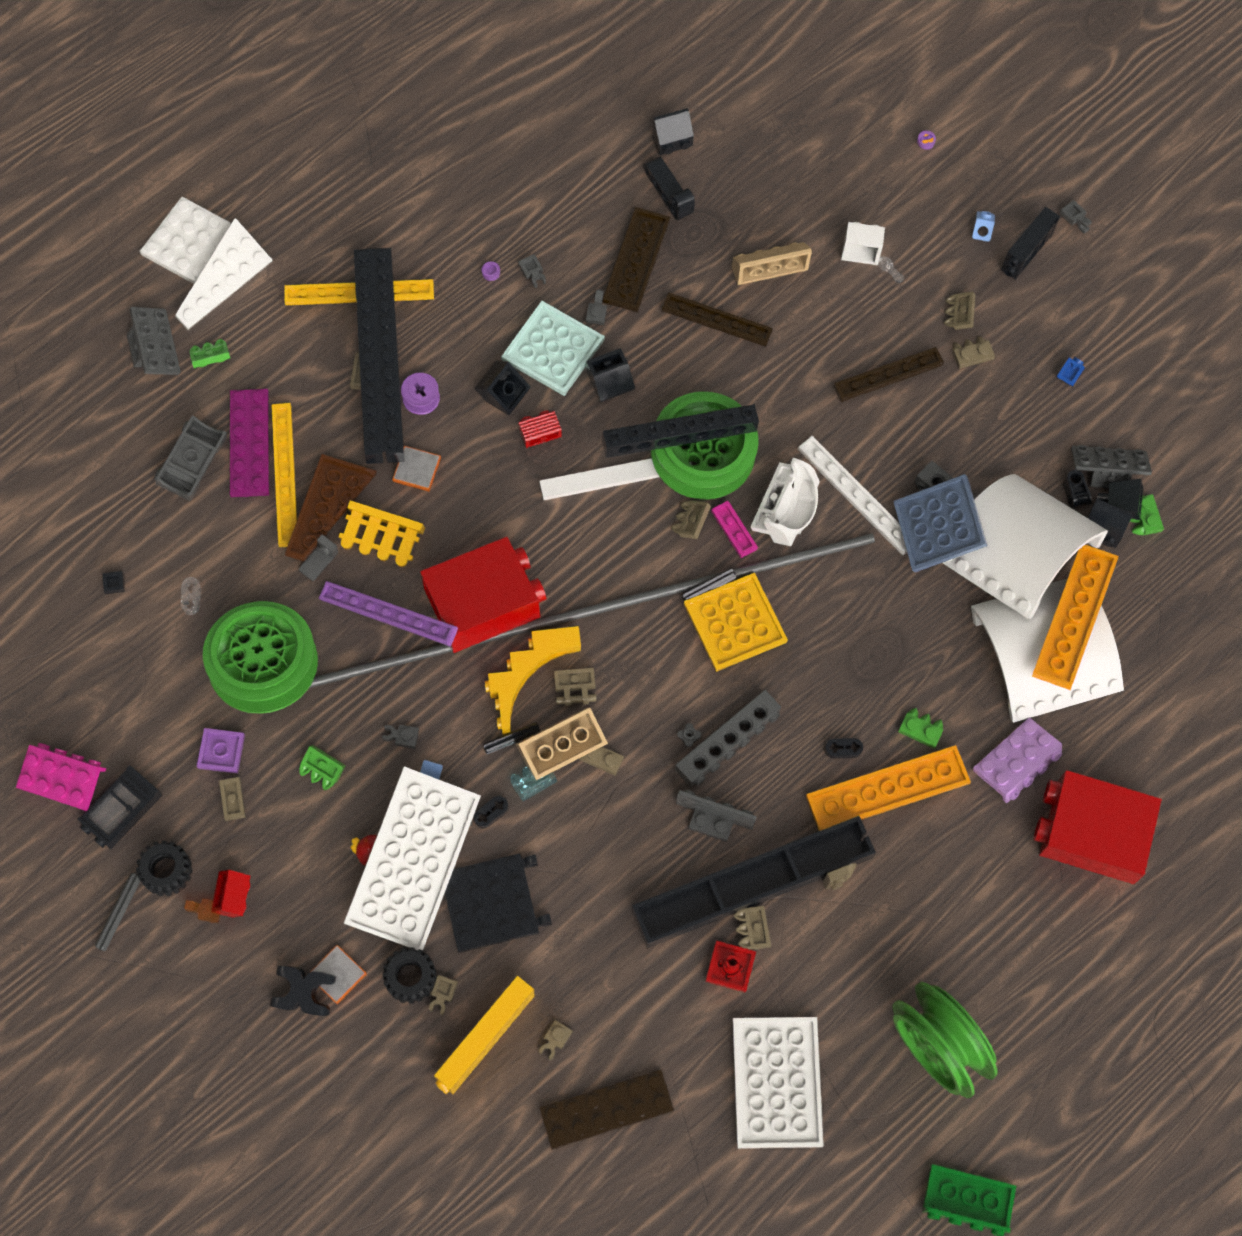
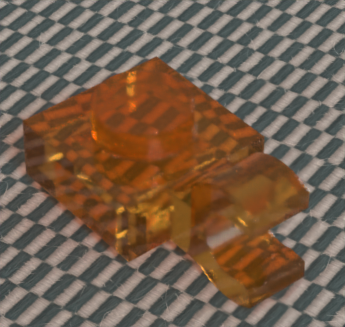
[184,898,221,924]

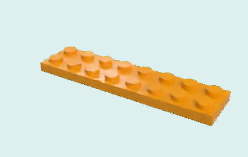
[1032,545,1119,690]
[806,745,971,831]

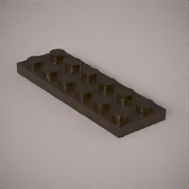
[603,207,670,313]
[540,1070,674,1150]

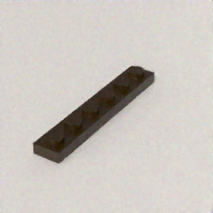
[662,292,773,347]
[833,347,944,402]

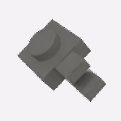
[1060,200,1092,234]
[586,290,607,325]

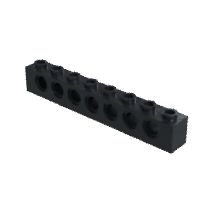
[602,404,759,458]

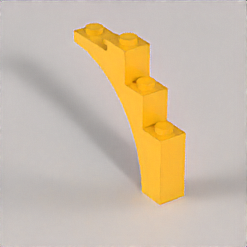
[485,626,581,735]

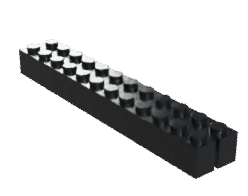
[354,248,405,464]
[631,816,876,948]

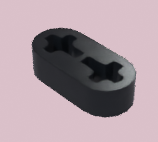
[825,738,864,759]
[474,796,508,829]

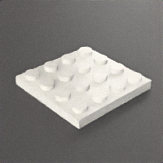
[140,197,232,284]

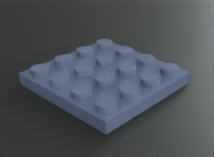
[893,474,988,572]

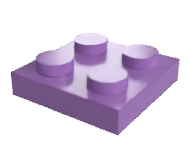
[197,728,245,774]

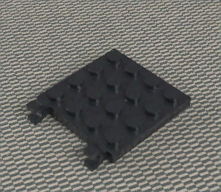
[445,853,552,953]

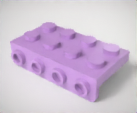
[973,717,1062,803]

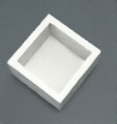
[841,222,885,265]

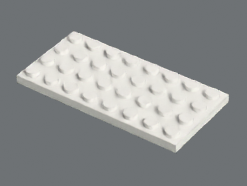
[344,767,481,951]

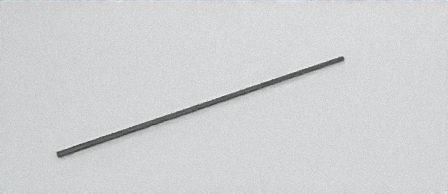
[309,533,875,688]

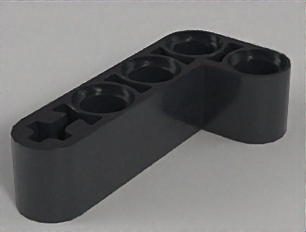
[643,157,695,220]

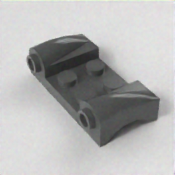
[154,415,227,501]

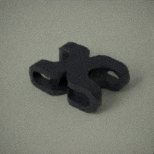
[270,966,336,1016]

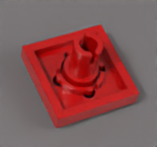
[705,940,756,993]

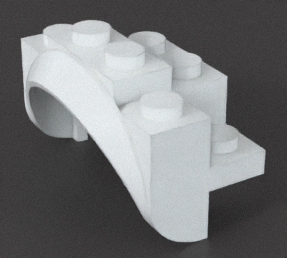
[751,458,820,546]

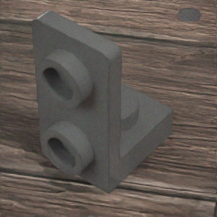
[299,535,338,581]

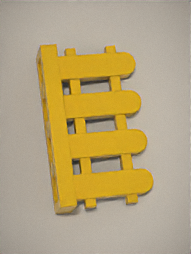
[339,500,425,567]

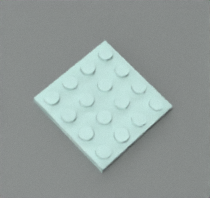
[501,301,605,396]

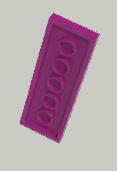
[230,389,270,497]

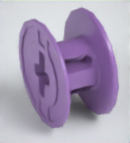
[401,373,440,415]

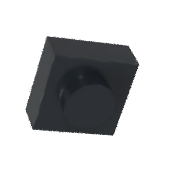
[102,571,125,594]

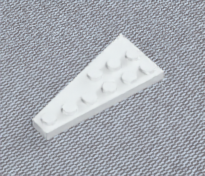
[175,218,272,330]

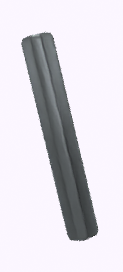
[95,873,140,951]

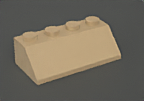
[732,242,812,285]
[516,707,608,780]

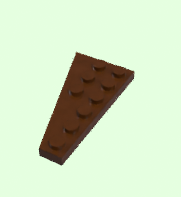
[285,454,377,561]

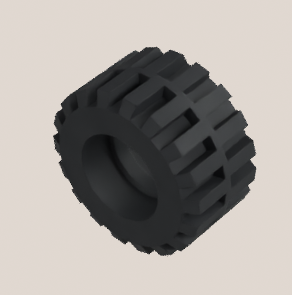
[136,840,193,896]
[382,947,437,1004]

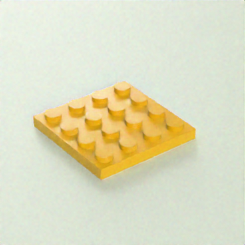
[684,573,788,672]

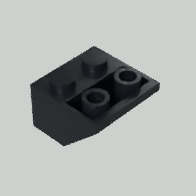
[586,348,635,402]

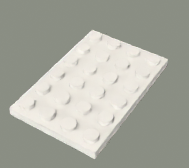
[733,1017,823,1149]

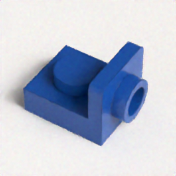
[1057,357,1085,387]

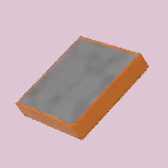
[393,446,441,492]
[309,945,367,1004]

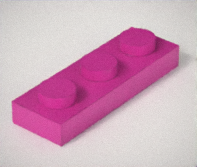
[711,501,758,558]

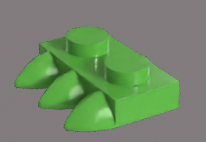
[190,339,230,368]
[1130,494,1164,535]
[898,708,943,749]
[299,745,346,790]

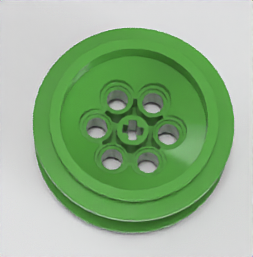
[651,392,758,500]
[203,601,318,714]
[892,982,997,1098]

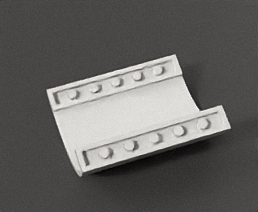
[943,474,1108,619]
[971,578,1124,723]

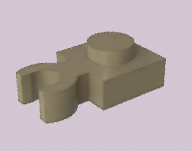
[429,975,458,1016]
[539,1020,573,1061]

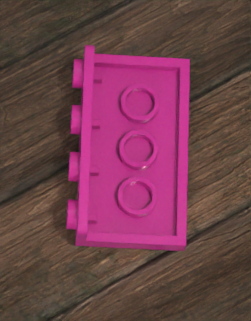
[16,743,106,811]

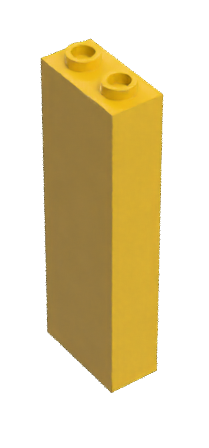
[434,976,535,1095]

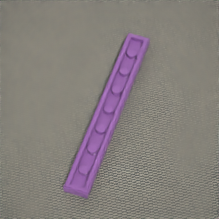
[319,581,458,647]

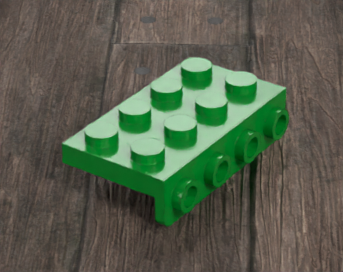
[922,1164,1016,1236]

